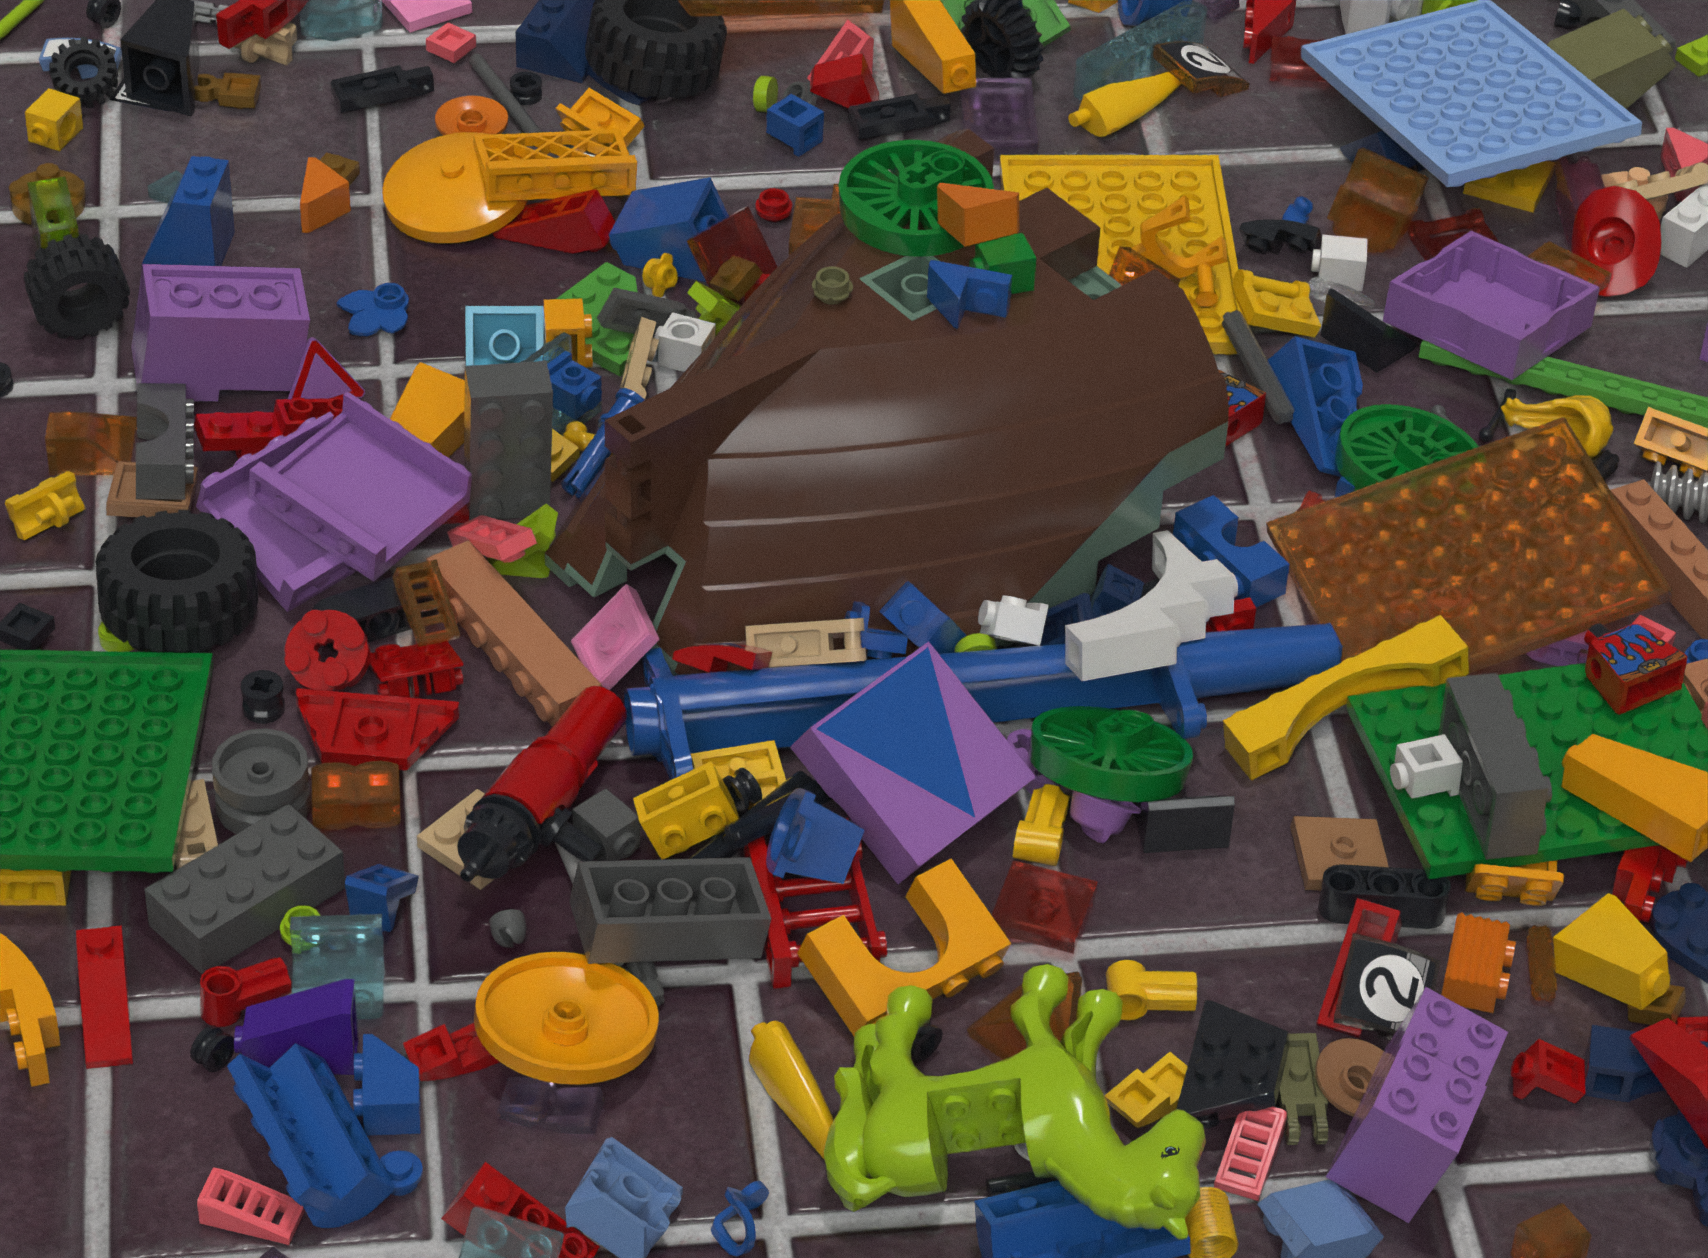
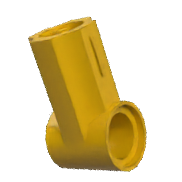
[1013,784,1070,867]
[1106,960,1197,1021]

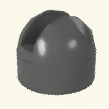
[489,909,527,948]

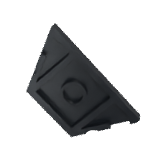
[1176,1000,1290,1120]

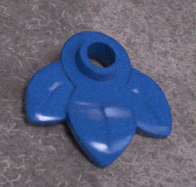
[336,283,409,336]

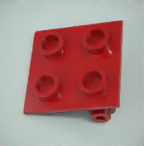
[369,636,464,698]

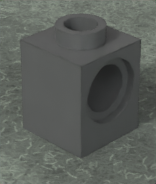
[572,789,640,861]

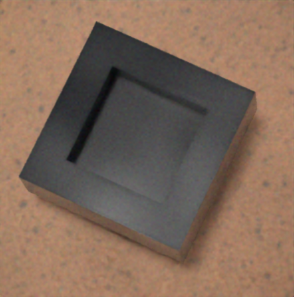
[0,602,56,650]

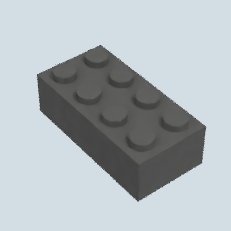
[464,361,553,521]
[1438,673,1552,860]
[145,804,345,974]
[569,857,771,964]

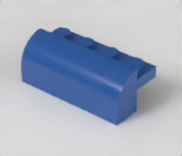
[227,1043,396,1228]
[974,1180,1191,1258]

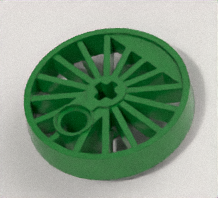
[839,140,994,257]
[1335,404,1486,518]
[1029,706,1193,802]

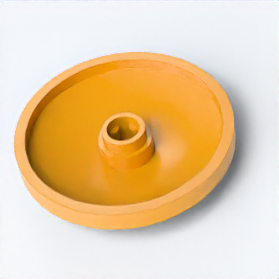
[382,132,528,243]
[474,952,659,1085]

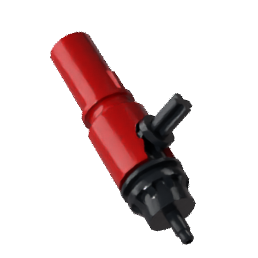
[457,686,627,882]

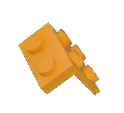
[1465,860,1564,906]

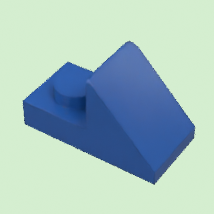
[927,260,1012,329]
[879,581,967,654]
[345,864,419,932]

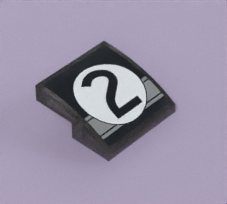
[1333,933,1441,1041]

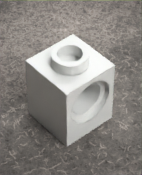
[654,312,715,372]

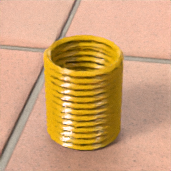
[1185,1187,1239,1258]

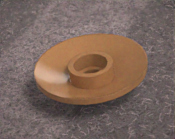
[1315,1038,1384,1116]

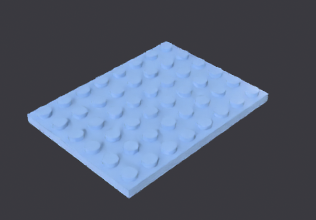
[1301,0,1642,188]

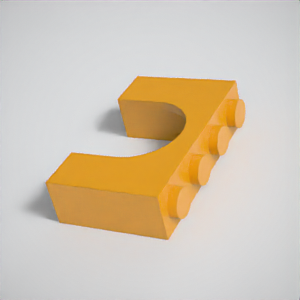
[797,858,1011,1036]

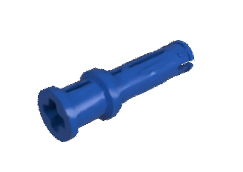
[561,388,645,498]

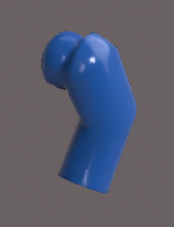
[1282,196,1313,224]

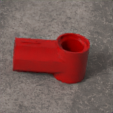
[200,957,292,1027]

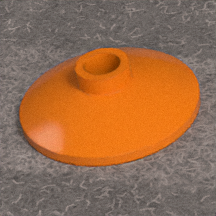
[435,96,508,135]

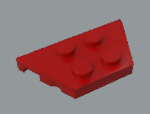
[296,688,460,771]

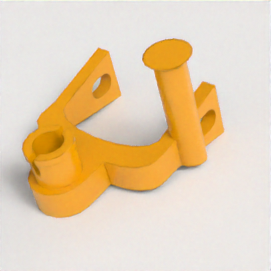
[1126,195,1227,307]

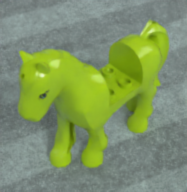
[824,964,1206,1240]

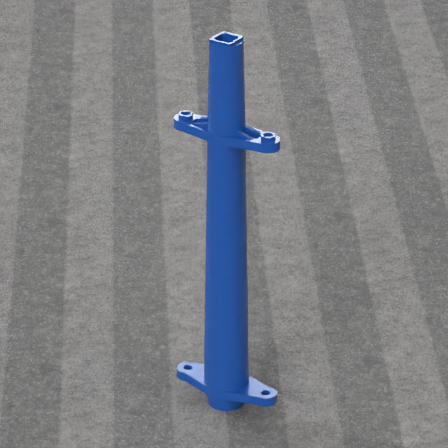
[624,623,1343,780]

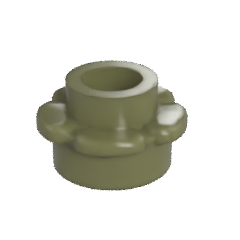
[812,266,853,305]

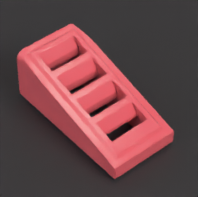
[1214,1107,1287,1201]
[197,1167,305,1245]

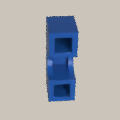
[1172,495,1290,607]

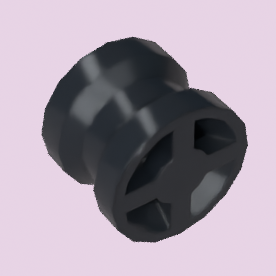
[240,670,285,724]

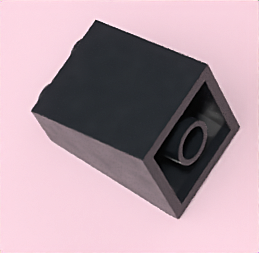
[120,0,200,116]

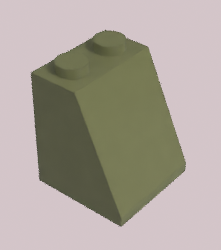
[1546,8,1676,109]

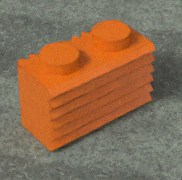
[1441,912,1516,1013]

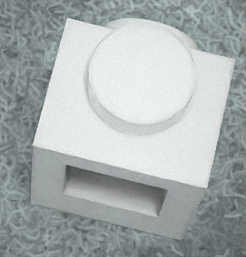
[978,595,1049,646]
[1390,734,1463,799]

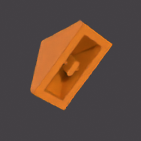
[300,157,351,233]
[937,183,1020,247]

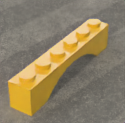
[1223,615,1469,780]

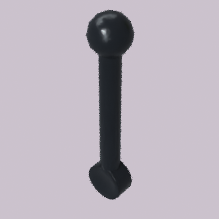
[1479,388,1517,442]

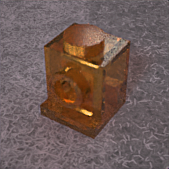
[1510,1203,1592,1258]

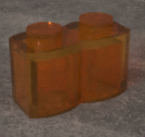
[311,761,401,830]

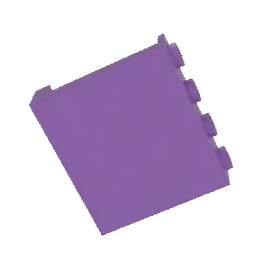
[248,391,472,582]
[196,412,357,612]

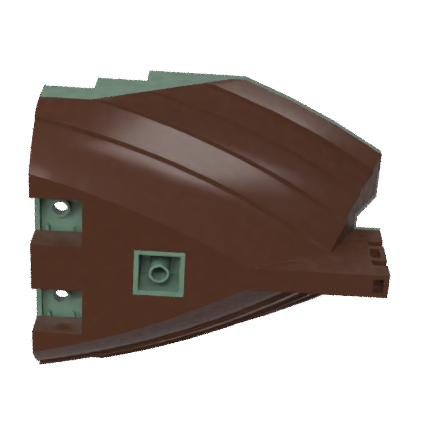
[545,129,1229,675]

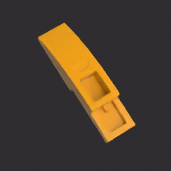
[0,933,61,1087]

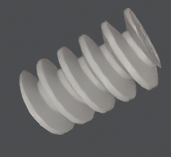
[1650,461,1708,524]

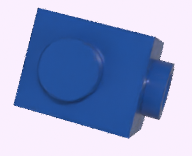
[844,601,908,659]

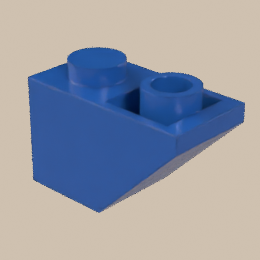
[353,1034,421,1136]

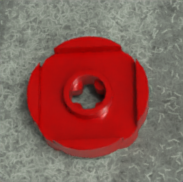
[284,610,371,691]

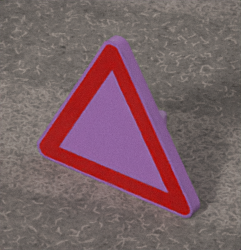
[288,337,365,399]

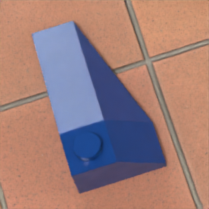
[1268,336,1363,477]

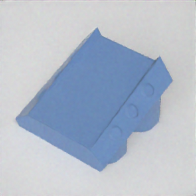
[565,1137,683,1258]
[1257,1179,1384,1258]

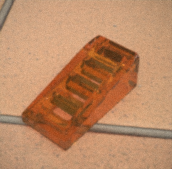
[392,559,460,647]

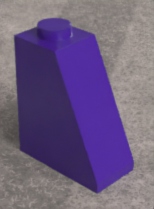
[234,979,359,1075]

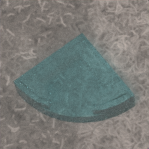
[147,170,182,203]

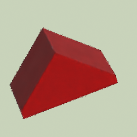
[810,53,879,108]

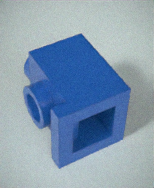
[766,94,824,157]
[547,351,602,420]

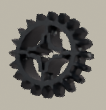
[961,0,1045,86]

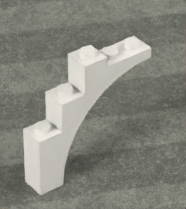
[1065,530,1238,681]

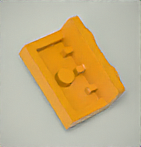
[555,88,645,147]

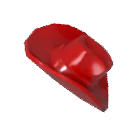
[1571,185,1662,297]

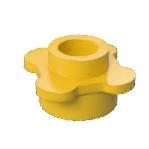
[642,253,678,298]

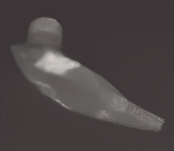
[1309,277,1375,308]

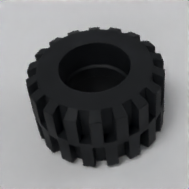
[24,234,130,340]

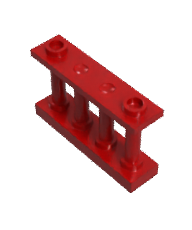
[744,818,887,989]

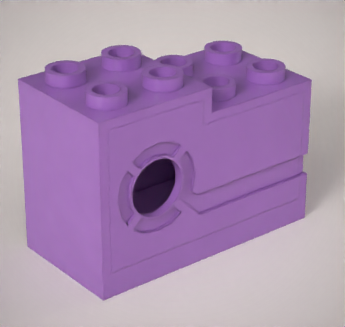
[131,264,310,402]
[1326,987,1508,1223]

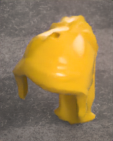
[1501,395,1613,462]

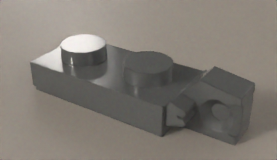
[597,288,698,338]

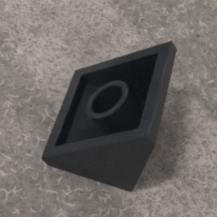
[1320,288,1417,373]
[1133,795,1235,853]

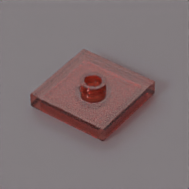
[686,206,778,302]
[991,860,1098,954]

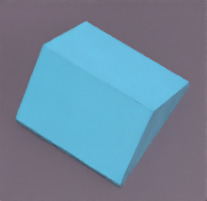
[465,306,545,366]

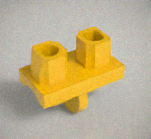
[5,471,85,540]

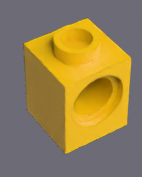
[25,88,83,151]

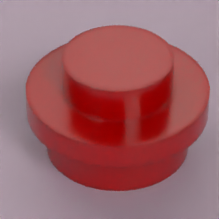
[755,188,792,222]

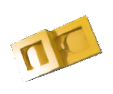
[1104,1052,1188,1128]

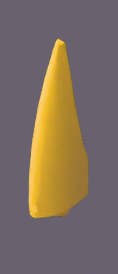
[1068,68,1190,137]
[749,1020,834,1160]

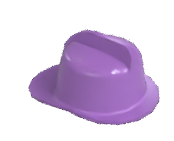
[1070,790,1141,843]

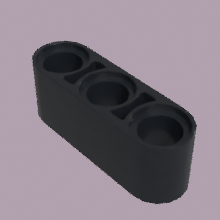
[312,572,438,651]
[1318,864,1451,929]

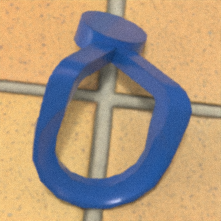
[711,1181,769,1257]

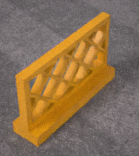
[473,129,637,202]

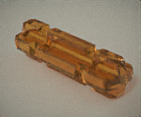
[1526,925,1557,1002]

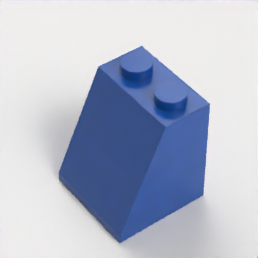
[142,156,235,266]
[609,177,739,283]

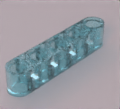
[1073,1,1207,101]

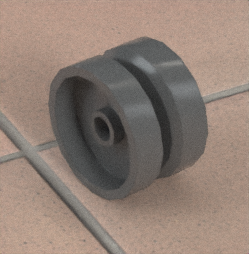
[212,728,311,834]

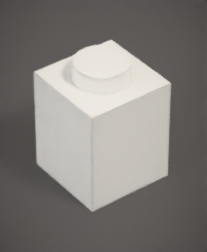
[1311,234,1367,291]

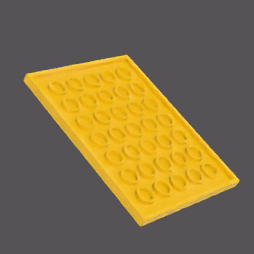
[999,155,1248,355]

